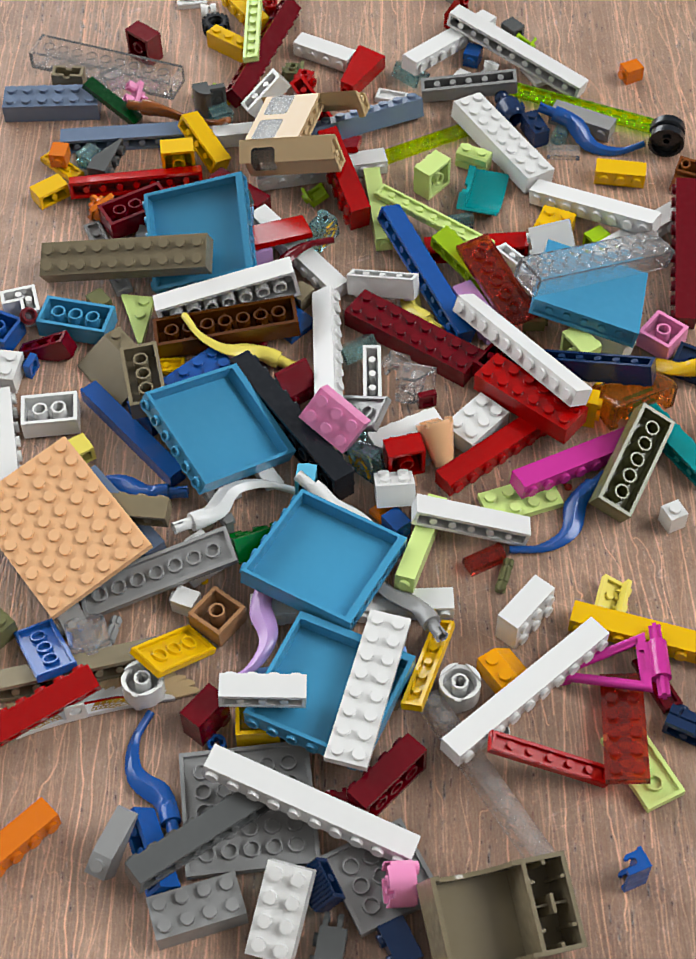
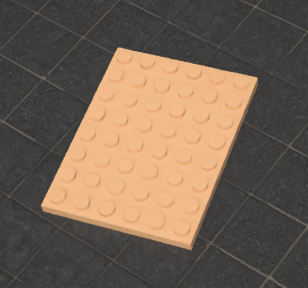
[0,436,153,620]

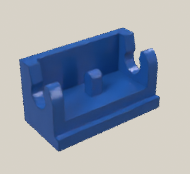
[618,846,652,893]

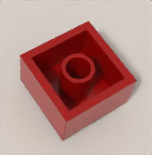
[383,432,426,475]

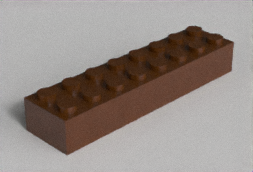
[152,295,301,358]

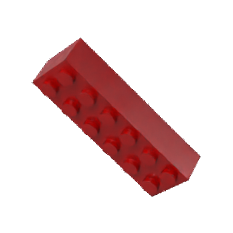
[317,126,371,231]
[473,353,589,444]

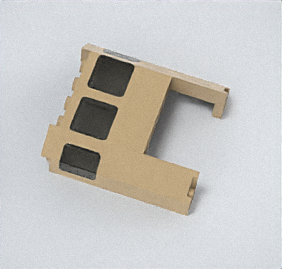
[239,90,370,177]

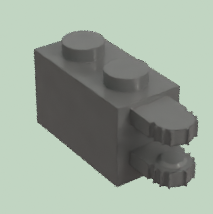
[309,911,348,959]

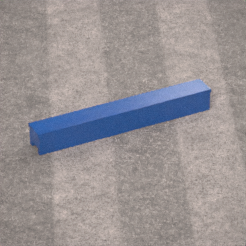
[80,380,186,487]

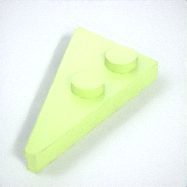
[121,294,154,344]

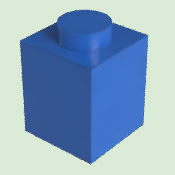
[463,42,483,69]
[381,507,411,537]

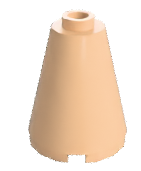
[415,416,454,468]

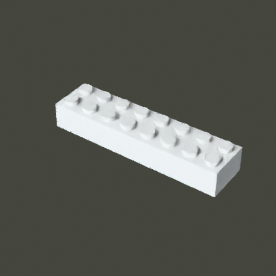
[451,92,555,194]
[152,256,301,318]

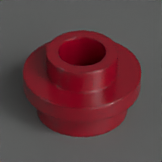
[19,307,38,325]

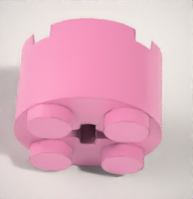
[381,859,419,909]

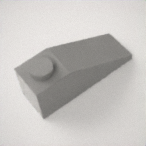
[84,805,139,881]

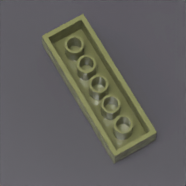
[588,402,676,523]

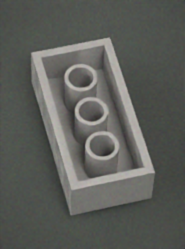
[146,871,249,951]

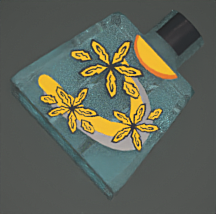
[307,209,340,253]
[343,440,385,485]

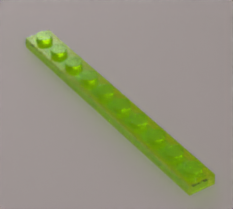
[508,82,655,133]

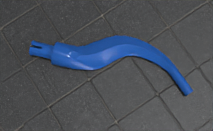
[537,102,645,156]
[509,470,604,554]
[106,474,189,499]
[125,710,182,833]

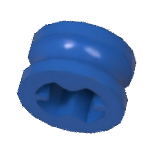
[207,734,227,750]

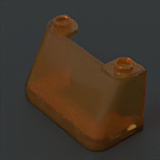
[591,371,678,431]

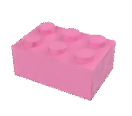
[299,384,371,454]

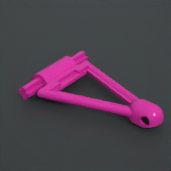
[561,622,672,700]

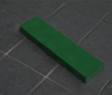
[82,76,143,125]

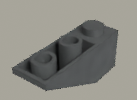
[87,138,126,175]

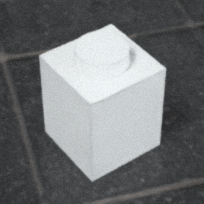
[658,499,689,534]
[169,585,202,617]

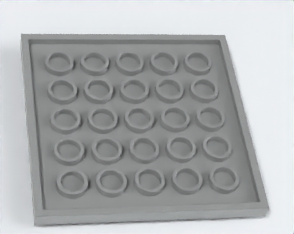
[179,742,321,880]

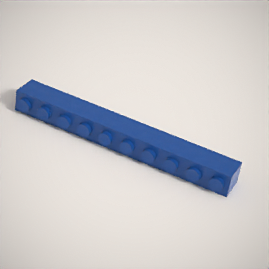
[377,204,477,342]

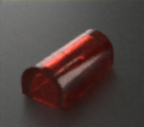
[462,542,507,577]

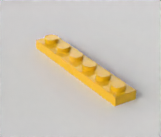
[400,620,455,712]

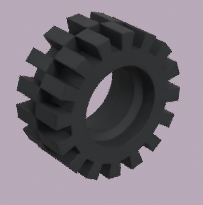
[202,12,230,37]

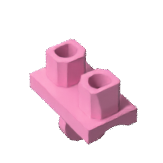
[122,80,149,103]

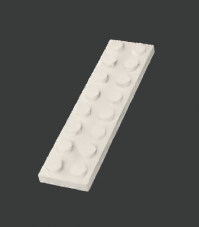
[324,609,411,772]

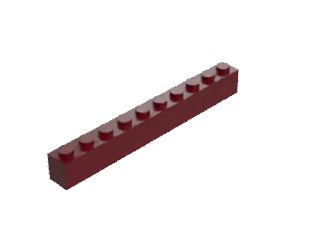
[226,0,301,109]
[670,177,696,329]

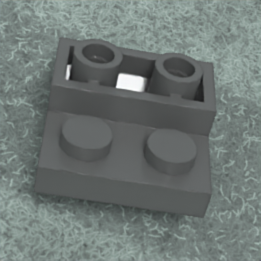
[191,81,228,119]

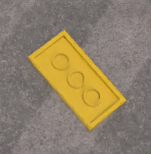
[130,624,217,678]

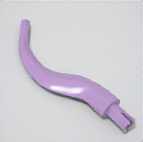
[238,590,278,673]

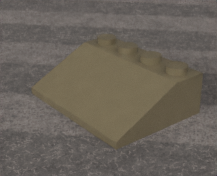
[77,326,137,407]

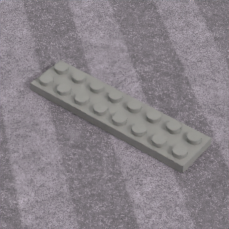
[80,526,239,621]

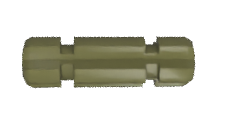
[495,558,514,594]

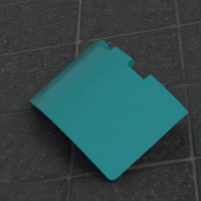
[456,165,509,216]

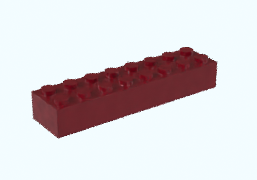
[344,289,484,387]

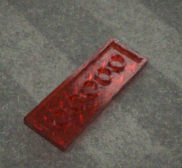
[456,233,539,327]
[600,673,650,785]

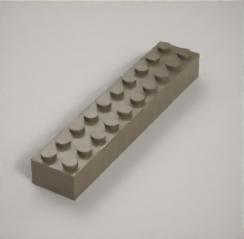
[39,233,214,283]

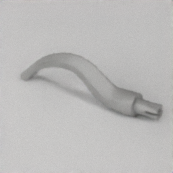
[378,580,448,642]

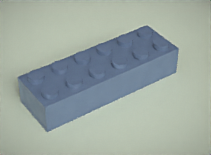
[2,84,102,122]

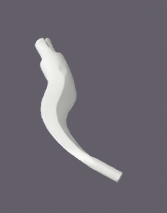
[293,470,401,567]
[171,479,295,535]

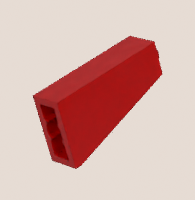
[340,45,385,92]

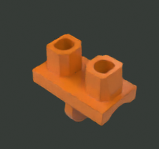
[88,193,115,223]

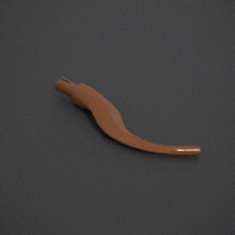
[126,99,231,126]

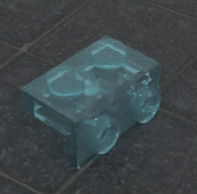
[391,60,430,88]

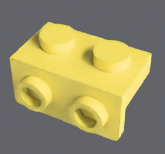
[594,574,632,613]

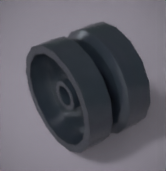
[648,114,686,157]

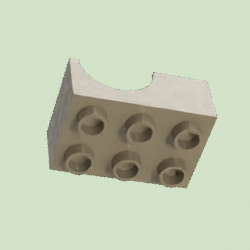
[416,850,588,959]

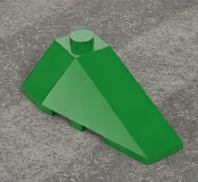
[229,522,273,565]

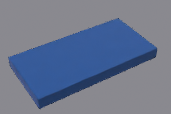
[13,618,78,683]

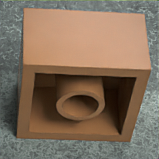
[188,586,247,647]

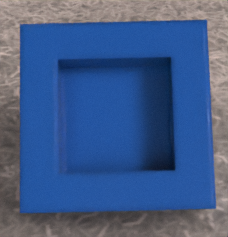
[22,352,40,379]

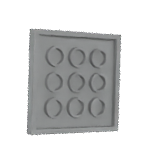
[321,818,433,938]

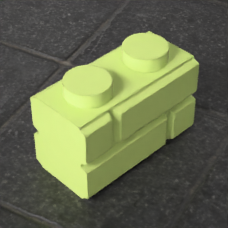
[455,143,493,171]

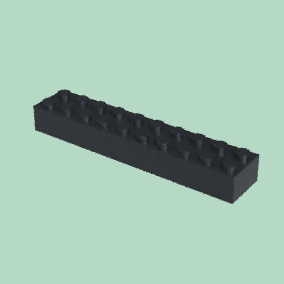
[230,350,355,500]

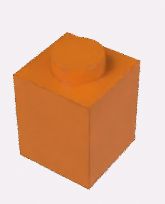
[618,59,644,85]
[48,142,71,169]

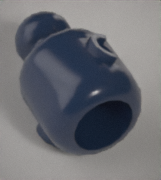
[494,90,525,127]

